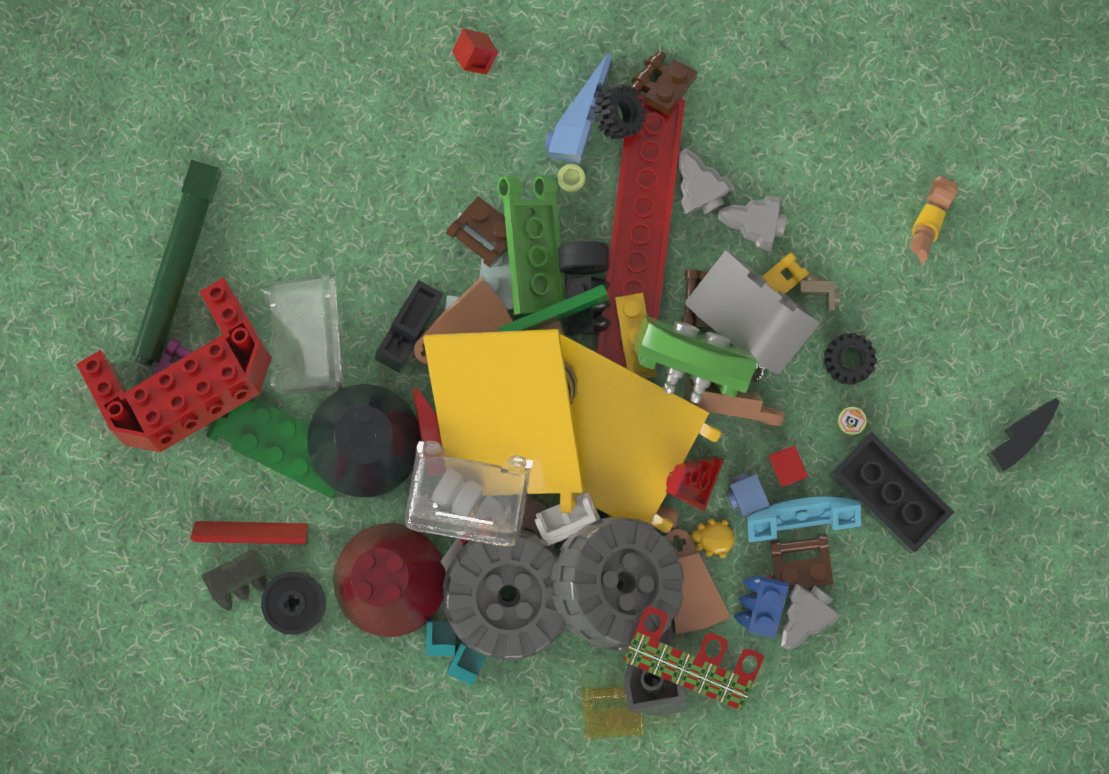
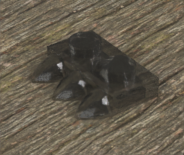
[201,549,268,611]

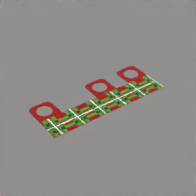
[623,606,764,711]

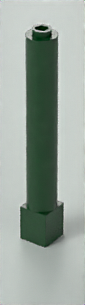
[132,160,222,367]

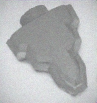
[678,148,735,215]
[717,196,787,252]
[780,584,841,651]

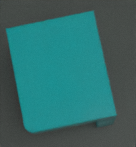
[426,621,456,656]
[447,642,486,686]

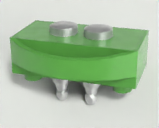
[633,315,758,403]

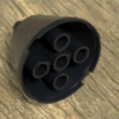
[307,384,421,497]

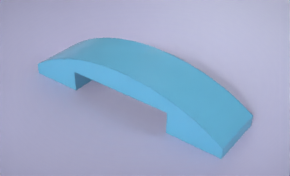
[747,497,861,543]

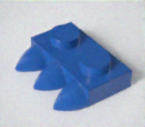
[734,576,789,638]

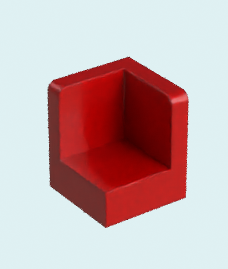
[452,29,498,75]
[767,445,808,487]

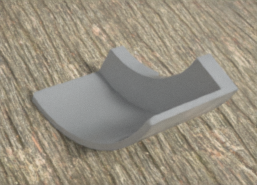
[685,250,820,374]

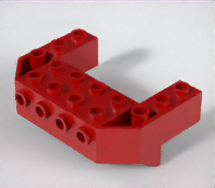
[76,277,272,453]

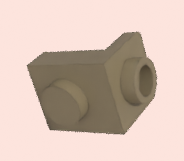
[798,276,840,312]

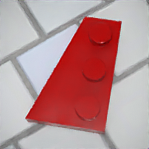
[665,456,724,512]

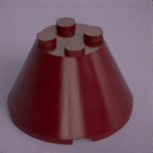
[334,523,446,637]

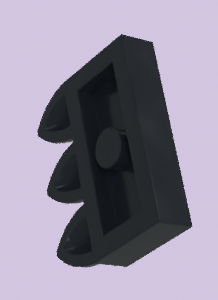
[565,276,611,336]

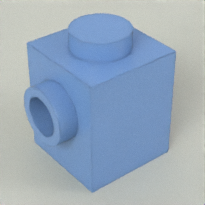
[726,472,770,517]

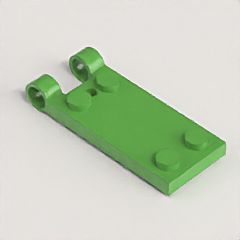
[498,175,566,315]

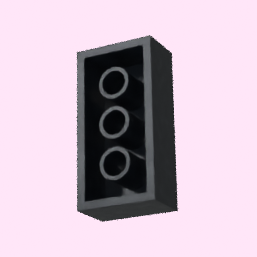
[828,432,954,554]

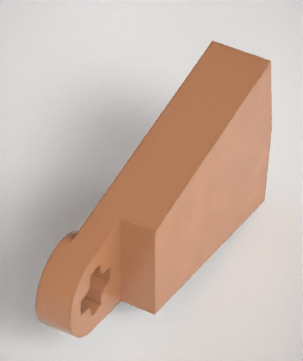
[414,276,513,364]
[684,376,785,426]
[665,529,731,634]

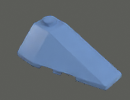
[544,54,613,166]

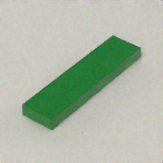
[498,285,609,332]

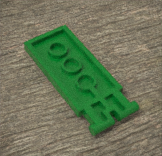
[206,398,337,499]

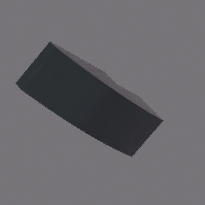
[375,280,443,373]
[987,398,1060,473]

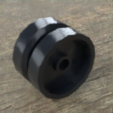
[261,572,326,635]

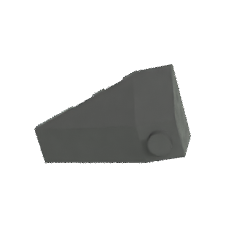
[624,624,686,716]

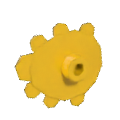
[690,518,735,558]

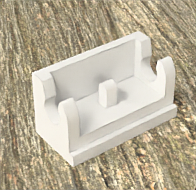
[535,492,600,546]

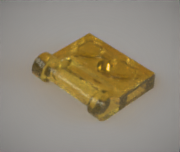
[582,686,643,739]

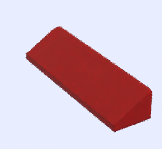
[191,521,308,545]

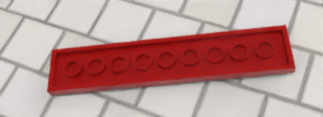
[597,94,685,368]

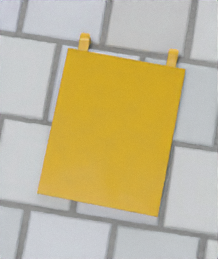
[423,329,584,515]
[560,334,721,533]

